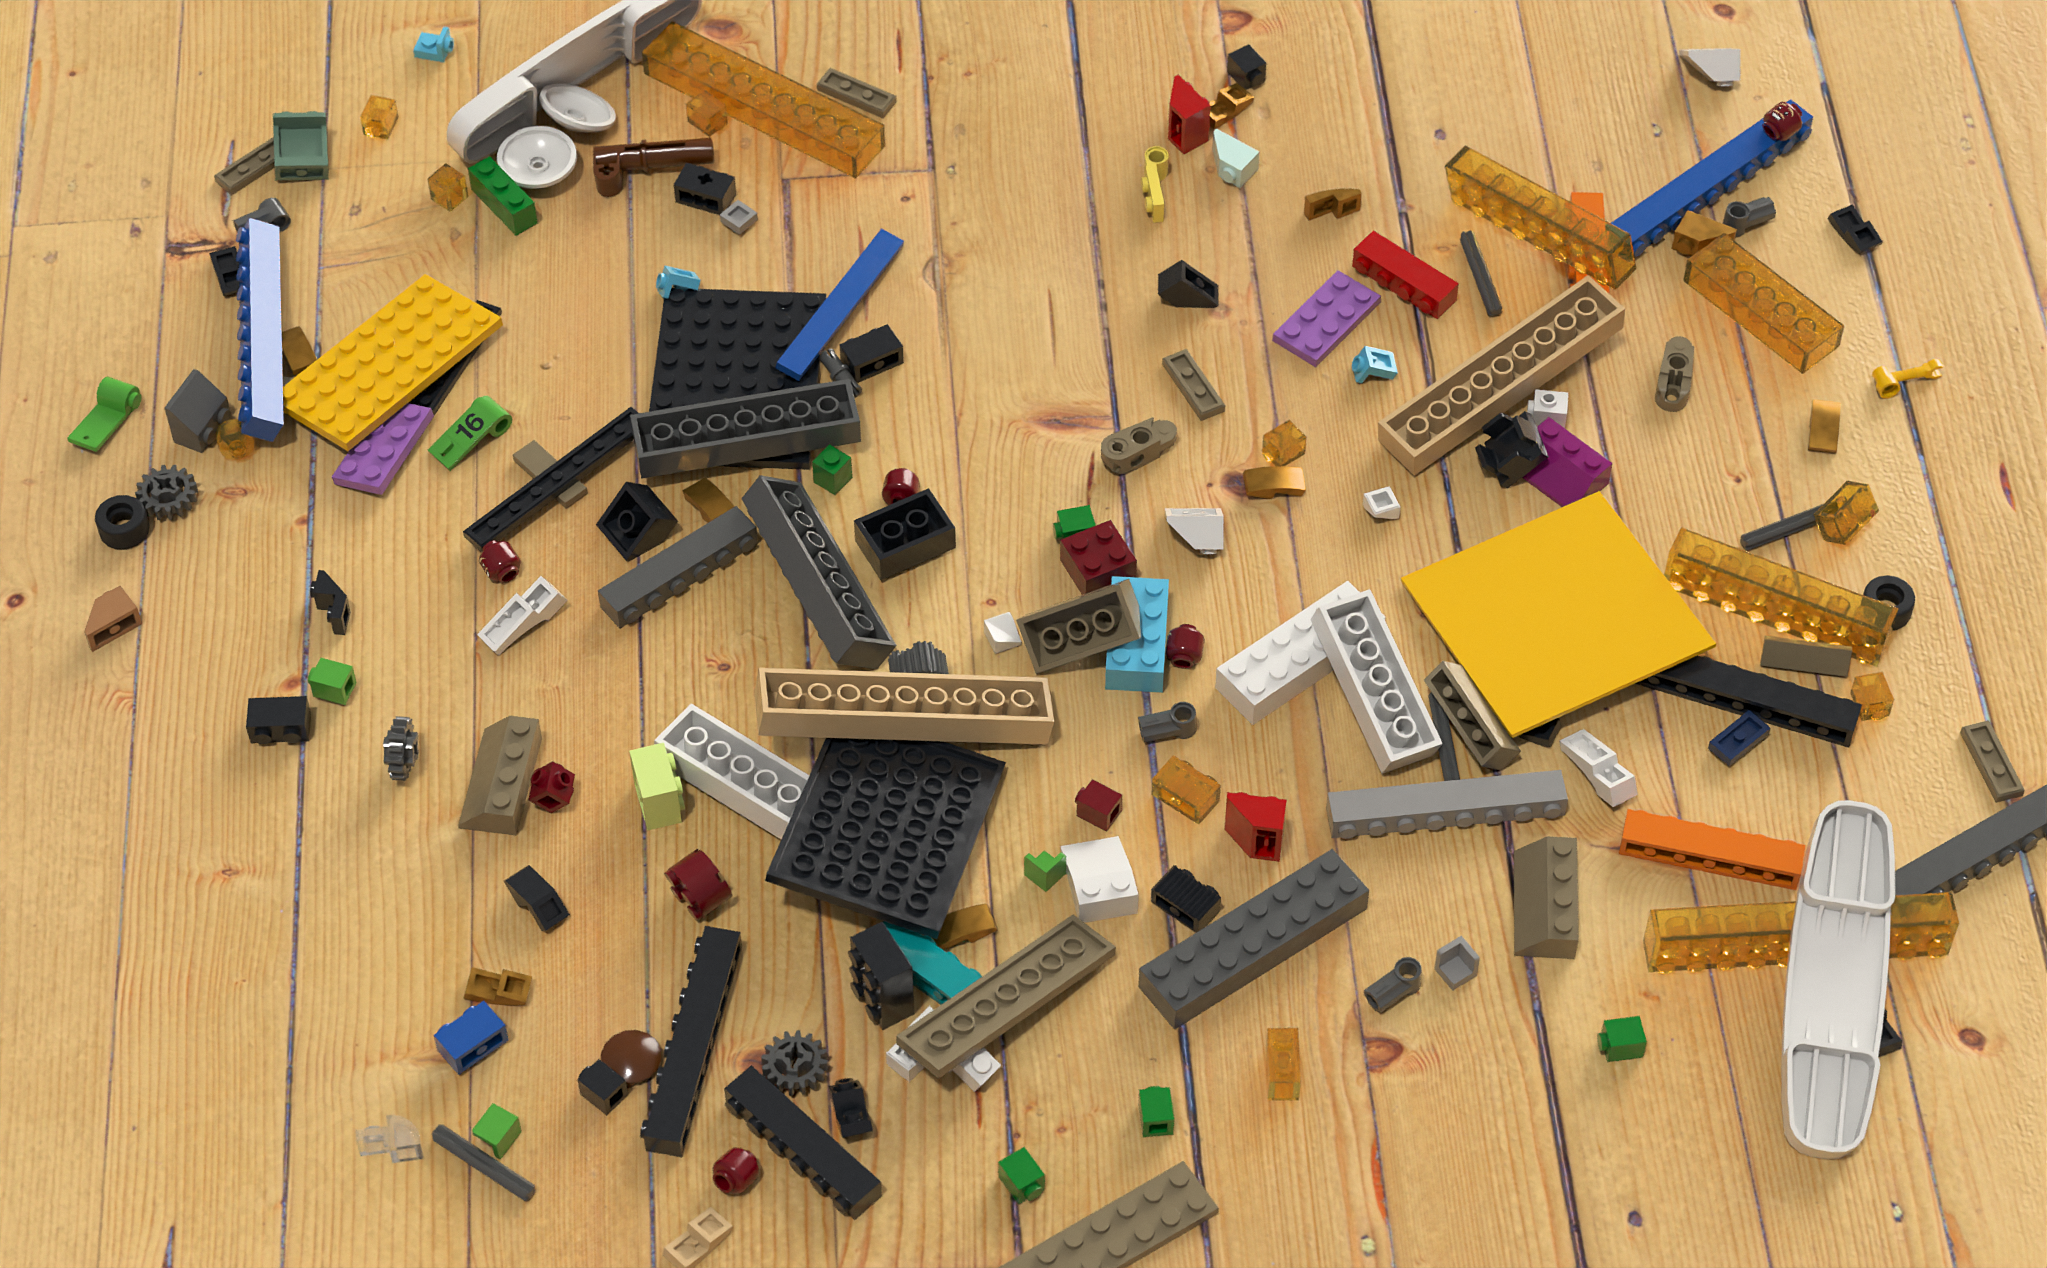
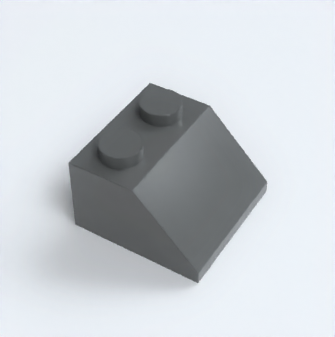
[164,369,231,453]

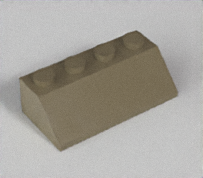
[1016,579,1141,674]
[458,716,542,836]
[1514,836,1579,959]

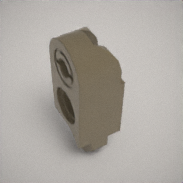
[1655,336,1694,412]
[1101,417,1177,474]

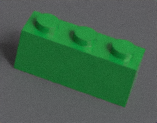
[468,156,538,236]

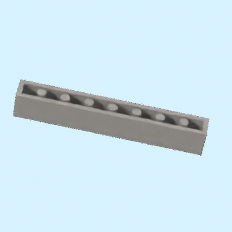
[1326,770,1568,839]

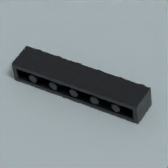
[724,1065,882,1220]

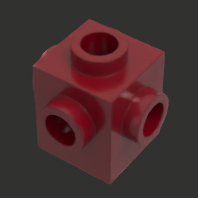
[528,761,575,813]

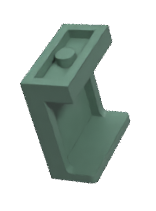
[273,111,328,181]

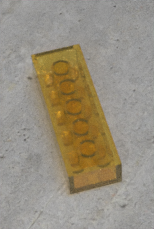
[1683,233,1845,374]

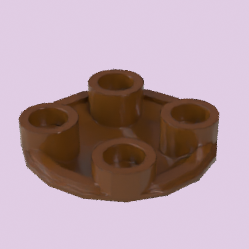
[601,1030,662,1088]

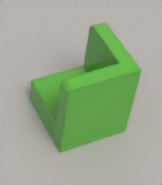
[1024,850,1066,892]
[472,1103,521,1159]

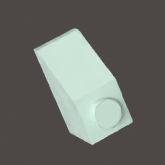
[1212,128,1259,188]

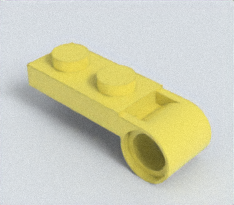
[1141,146,1169,223]

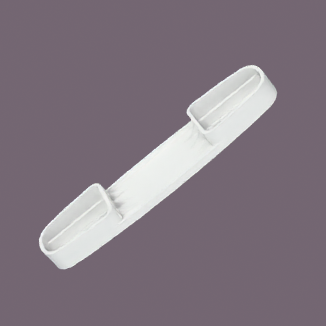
[447,0,702,164]
[1781,800,1895,1159]

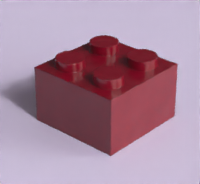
[1060,520,1137,595]

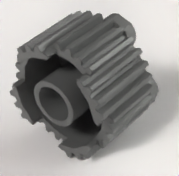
[888,641,949,674]

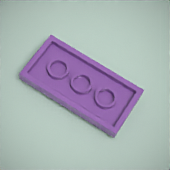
[1272,270,1381,367]
[332,403,434,495]

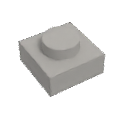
[720,200,758,235]

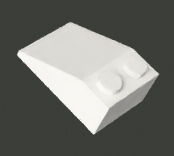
[1060,836,1138,923]

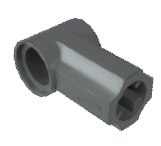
[1722,197,1776,237]
[233,198,291,232]
[1138,702,1197,743]
[1364,957,1422,1013]

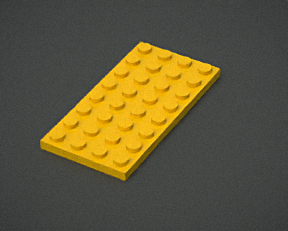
[283,274,503,451]

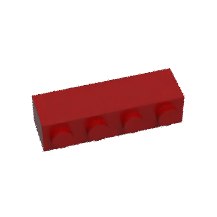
[1352,230,1459,319]

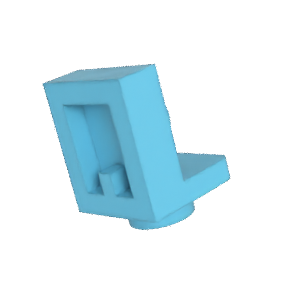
[413,27,454,63]
[656,265,701,299]
[1352,346,1398,384]

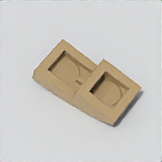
[663,1207,733,1268]

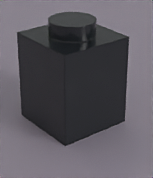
[1227,44,1267,90]
[577,1059,628,1116]

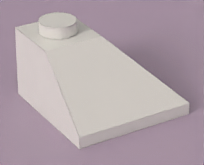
[1679,48,1740,86]
[1165,508,1223,554]

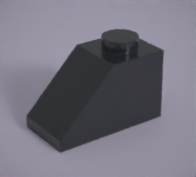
[1158,260,1219,308]

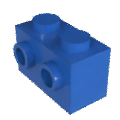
[434,1001,509,1075]

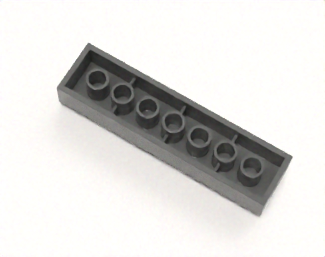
[630,379,861,479]
[742,475,897,669]
[1138,849,1369,1030]

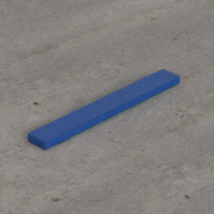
[776,228,904,381]

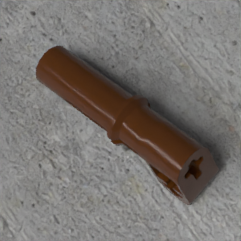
[593,137,714,197]

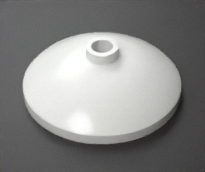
[539,84,616,133]
[497,126,577,188]

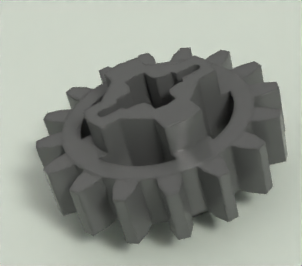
[135,465,198,520]
[383,716,419,781]
[761,1030,828,1096]

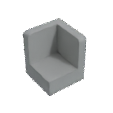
[1434,936,1480,991]

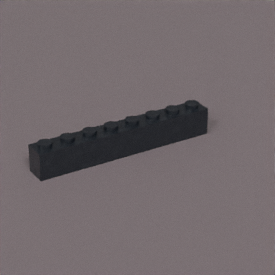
[1635,655,1862,748]
[640,926,742,1157]

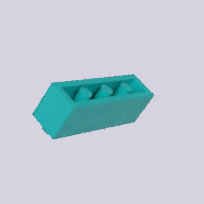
[883,921,982,1005]

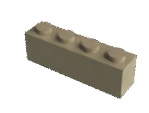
[1424,661,1521,771]

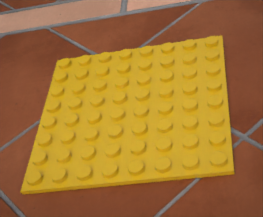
[1401,491,1716,738]

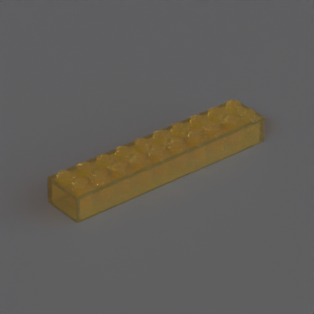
[642,21,885,179]
[1643,892,1959,974]

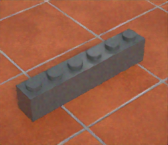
[598,506,758,629]

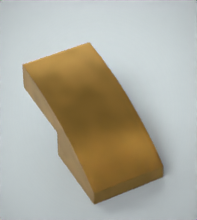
[1209,83,1254,129]
[1304,188,1362,221]
[282,326,317,375]
[1808,400,1840,454]
[1242,466,1306,499]
[682,477,734,523]
[932,903,997,950]
[463,967,532,1006]

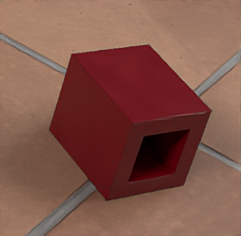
[1075,779,1123,832]

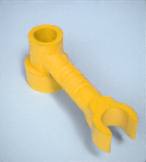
[1872,359,1944,399]

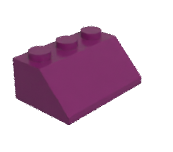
[1522,417,1613,507]

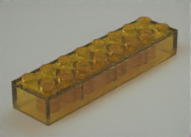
[1444,145,1636,290]
[1664,527,1899,667]

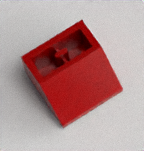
[1168,74,1211,155]
[1224,792,1287,862]

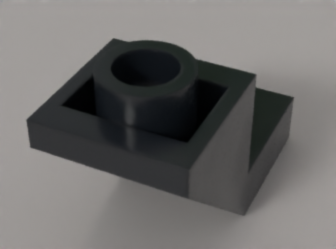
[310,570,351,635]
[504,865,570,931]
[828,1078,873,1138]

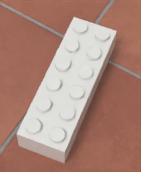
[1215,581,1386,725]
[1310,589,1443,774]
[654,704,809,839]

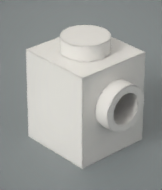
[1527,389,1568,428]

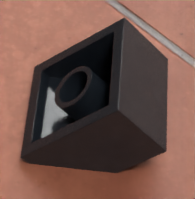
[596,482,678,561]

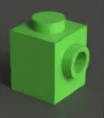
[308,658,357,705]

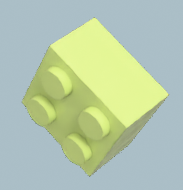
[629,743,685,831]

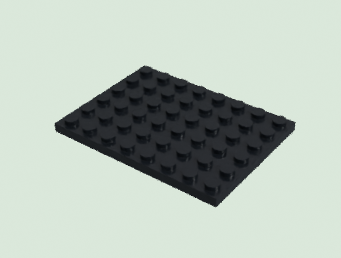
[649,288,827,470]
[765,738,1006,939]

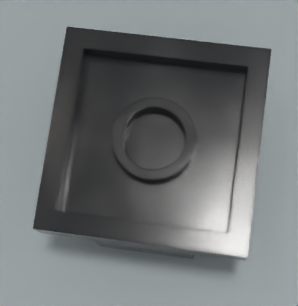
[1475,411,1549,489]

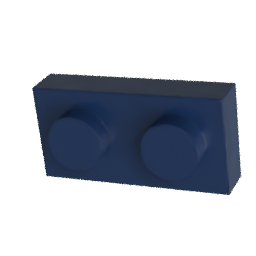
[1708,710,1771,766]

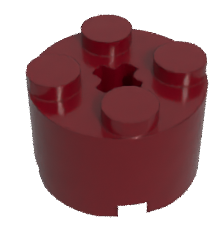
[664,849,733,921]

